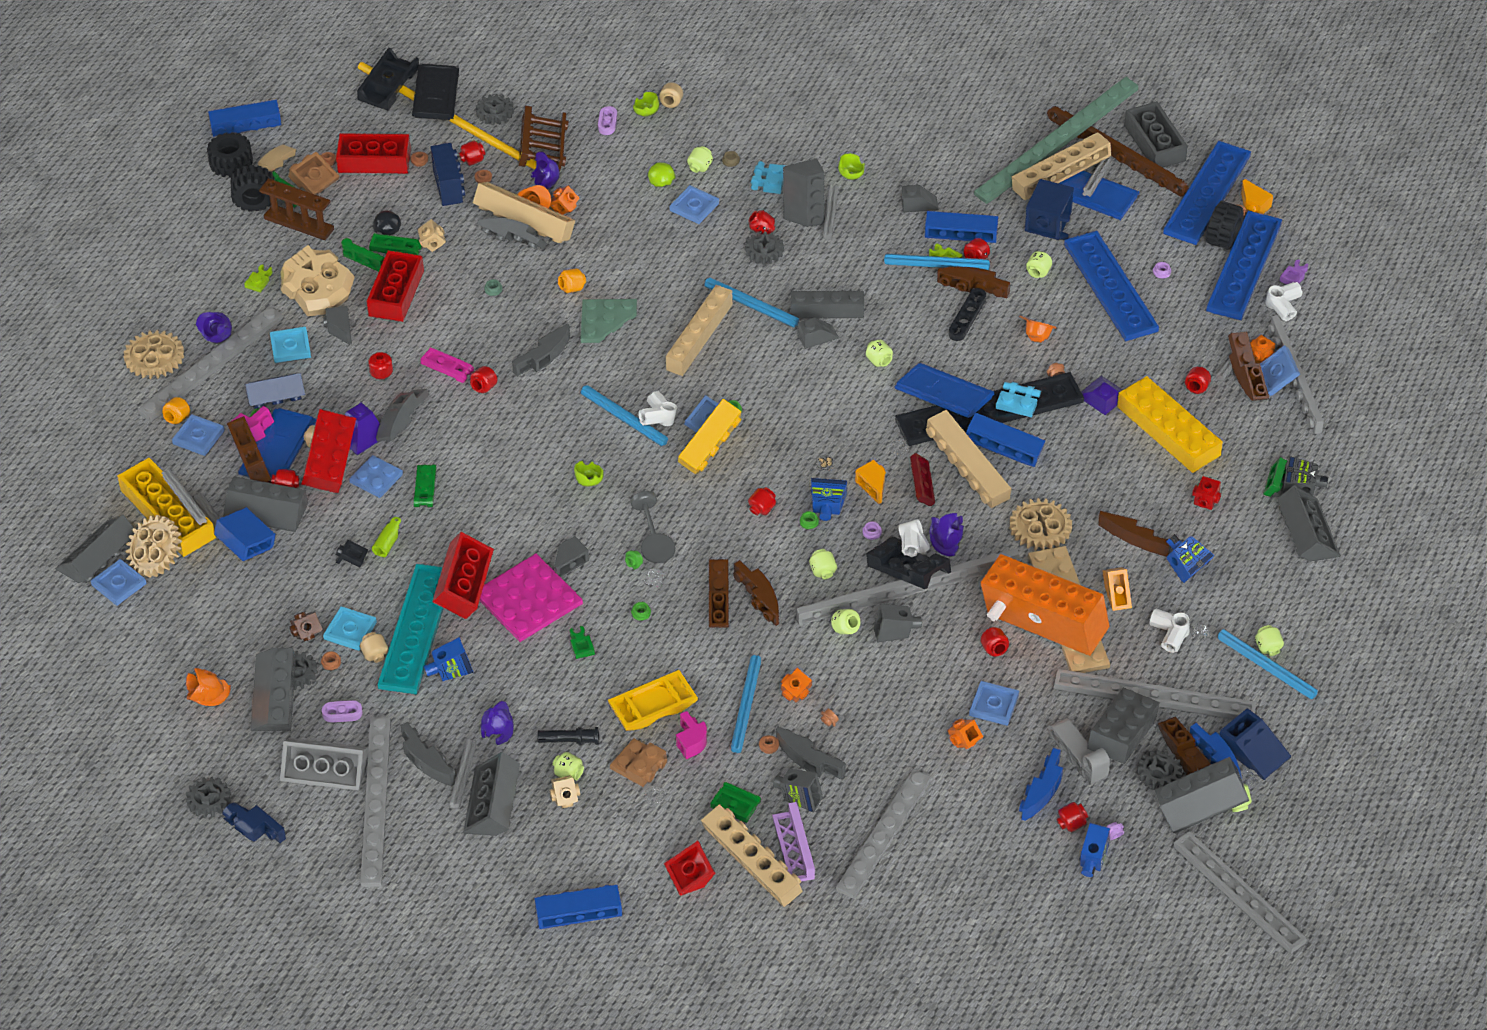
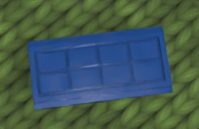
[1059,171,1139,220]
[895,363,994,418]
[238,408,316,478]

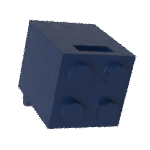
[1025,179,1074,240]

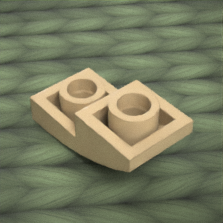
[258,145,296,171]

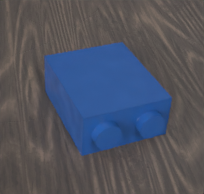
[214,507,276,561]

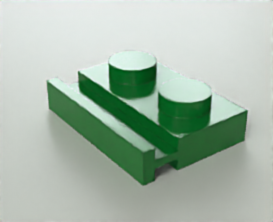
[710,782,761,823]

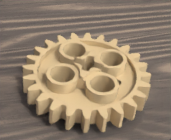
[124,330,184,379]
[1009,498,1072,551]
[126,515,182,578]

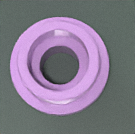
[1153,262,1171,278]
[862,522,882,540]
[1107,822,1124,840]

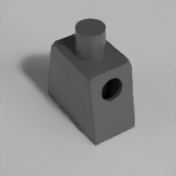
[873,604,922,643]

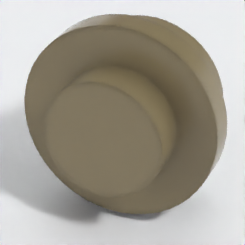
[722,151,740,167]

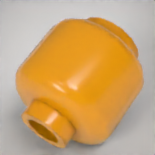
[558,268,586,293]
[162,397,190,425]

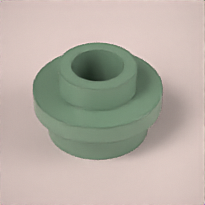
[484,279,502,296]

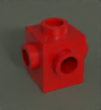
[1192,476,1221,510]

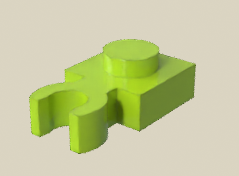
[929,243,963,258]
[244,265,273,293]

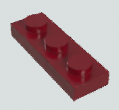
[910,453,935,506]

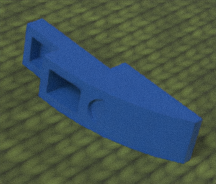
[1189,723,1242,779]
[1019,748,1063,821]

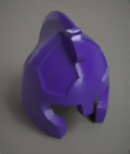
[929,513,964,557]
[481,701,514,745]

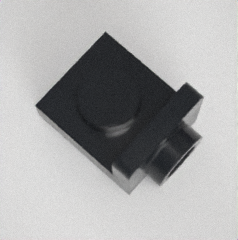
[335,539,368,568]

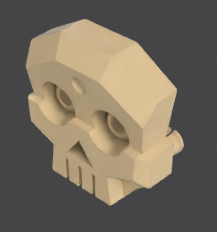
[281,245,355,316]

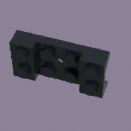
[357,47,419,111]
[866,536,951,589]

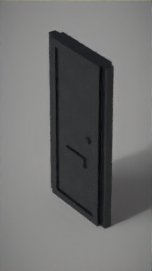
[412,64,459,120]

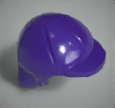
[531,151,560,189]
[196,312,232,343]

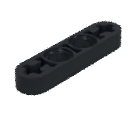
[949,288,986,341]

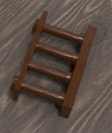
[518,105,569,172]
[260,179,334,241]

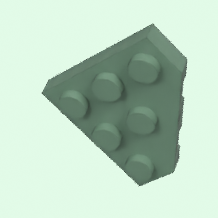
[581,299,637,343]

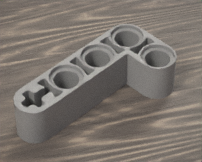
[1048,718,1110,785]

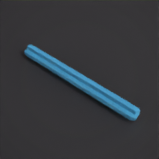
[884,254,990,270]
[704,278,799,327]
[581,385,668,446]
[1218,629,1318,699]
[731,655,761,753]

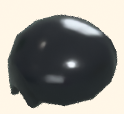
[373,210,401,235]

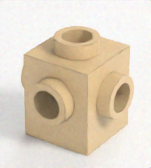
[418,219,446,252]
[550,775,580,808]

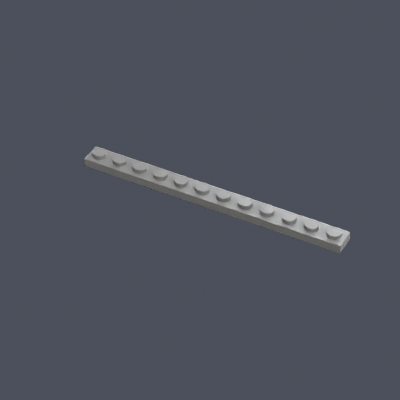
[796,548,1020,625]

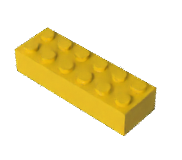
[1117,376,1223,473]
[117,458,216,557]

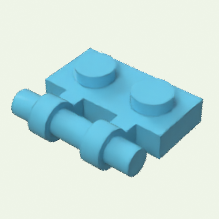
[751,161,785,194]
[996,382,1041,417]

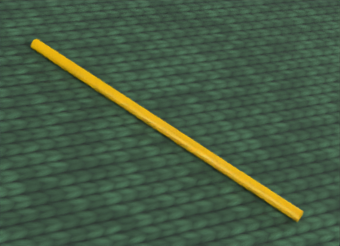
[358,62,536,170]

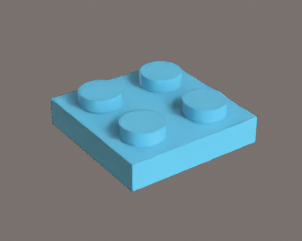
[270,327,311,363]
[323,606,377,651]

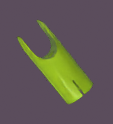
[372,516,401,558]

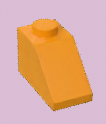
[1241,179,1273,214]
[855,460,886,504]
[1103,567,1132,611]

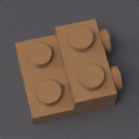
[288,152,339,195]
[610,738,667,787]

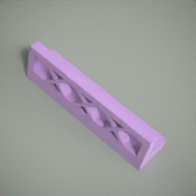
[772,802,815,882]

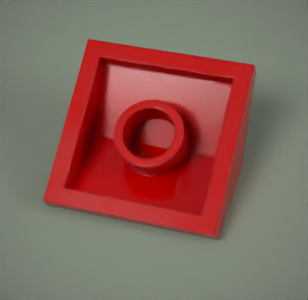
[664,841,716,896]

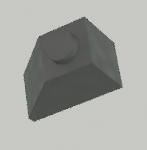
[901,185,939,213]
[323,306,352,344]
[798,317,839,349]
[554,536,589,577]

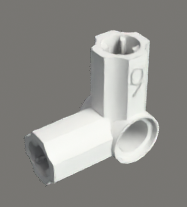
[1265,282,1302,321]
[638,391,677,426]
[899,519,930,557]
[1150,609,1190,653]

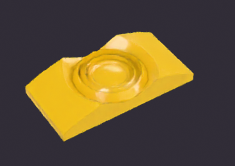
[608,670,698,731]

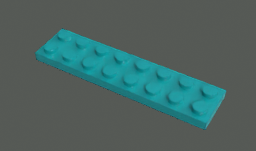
[378,564,444,694]

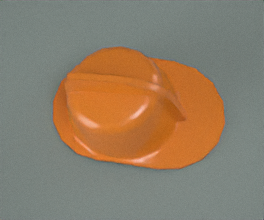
[517,185,551,208]
[1019,316,1056,343]

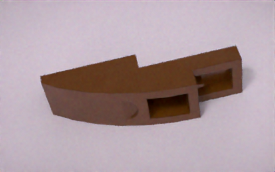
[937,266,1010,299]
[1228,332,1269,401]
[709,559,729,628]
[733,560,779,626]
[1158,717,1211,775]

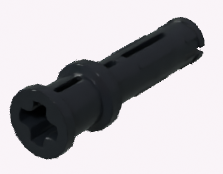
[538,727,600,745]

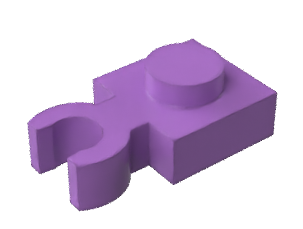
[1280,260,1308,285]

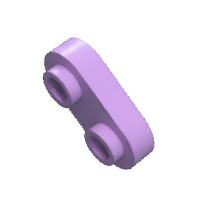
[598,106,617,135]
[322,700,363,723]

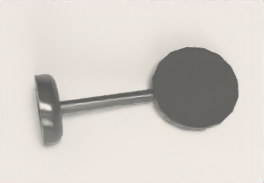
[630,491,675,563]

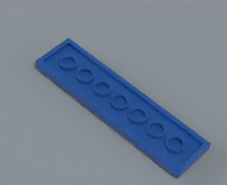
[1163,141,1251,245]
[1206,211,1282,321]
[1064,231,1159,342]

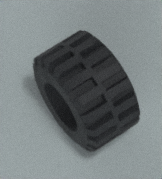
[207,132,253,178]
[230,165,275,211]
[1206,201,1244,250]

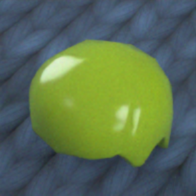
[633,92,659,117]
[838,153,865,180]
[648,162,675,187]
[574,461,604,487]

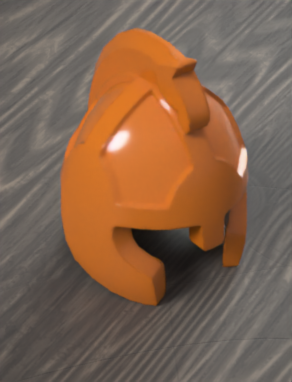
[186,668,230,706]

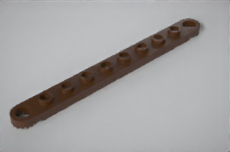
[1047,106,1189,197]

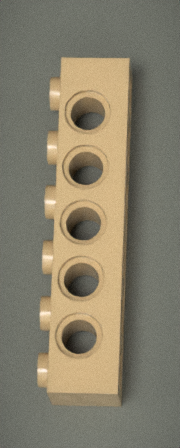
[1012,132,1111,200]
[701,804,803,907]

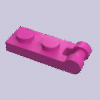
[421,347,474,383]

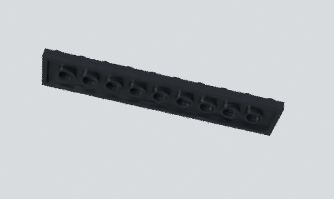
[895,372,1084,447]

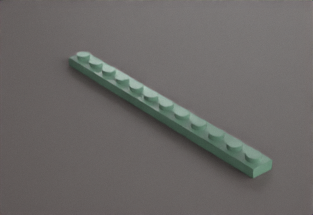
[974,77,1138,204]

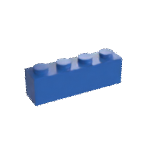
[208,100,282,137]
[925,211,998,243]
[966,413,1045,467]
[534,885,622,929]

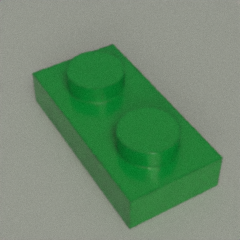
[1263,457,1287,497]

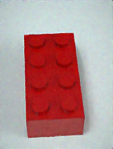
[336,133,411,174]
[367,250,424,322]
[301,409,356,493]
[433,532,494,619]

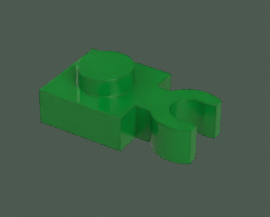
[570,626,595,659]

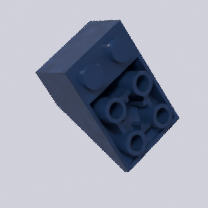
[1220,708,1291,780]

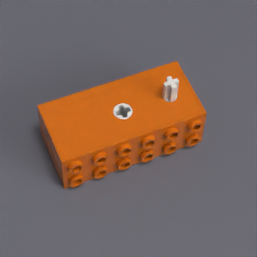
[981,554,1110,656]

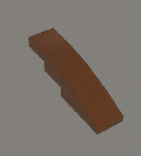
[227,416,271,483]
[1098,511,1171,557]

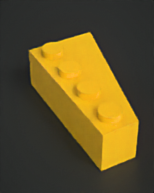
[678,399,742,474]

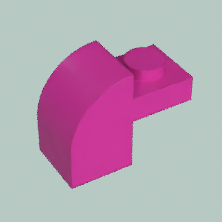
[232,406,274,442]
[676,711,707,760]

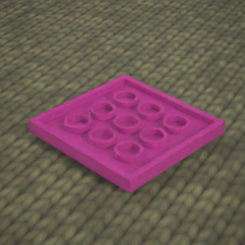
[480,554,583,642]

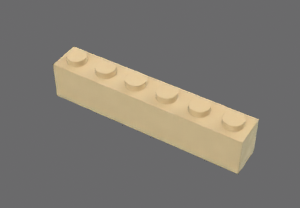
[473,182,575,243]
[666,285,733,376]
[926,410,1011,508]

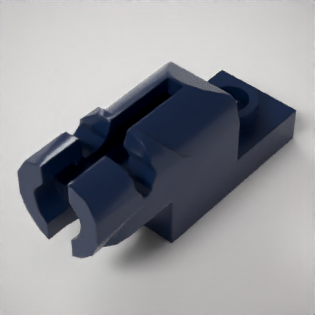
[223,802,286,843]

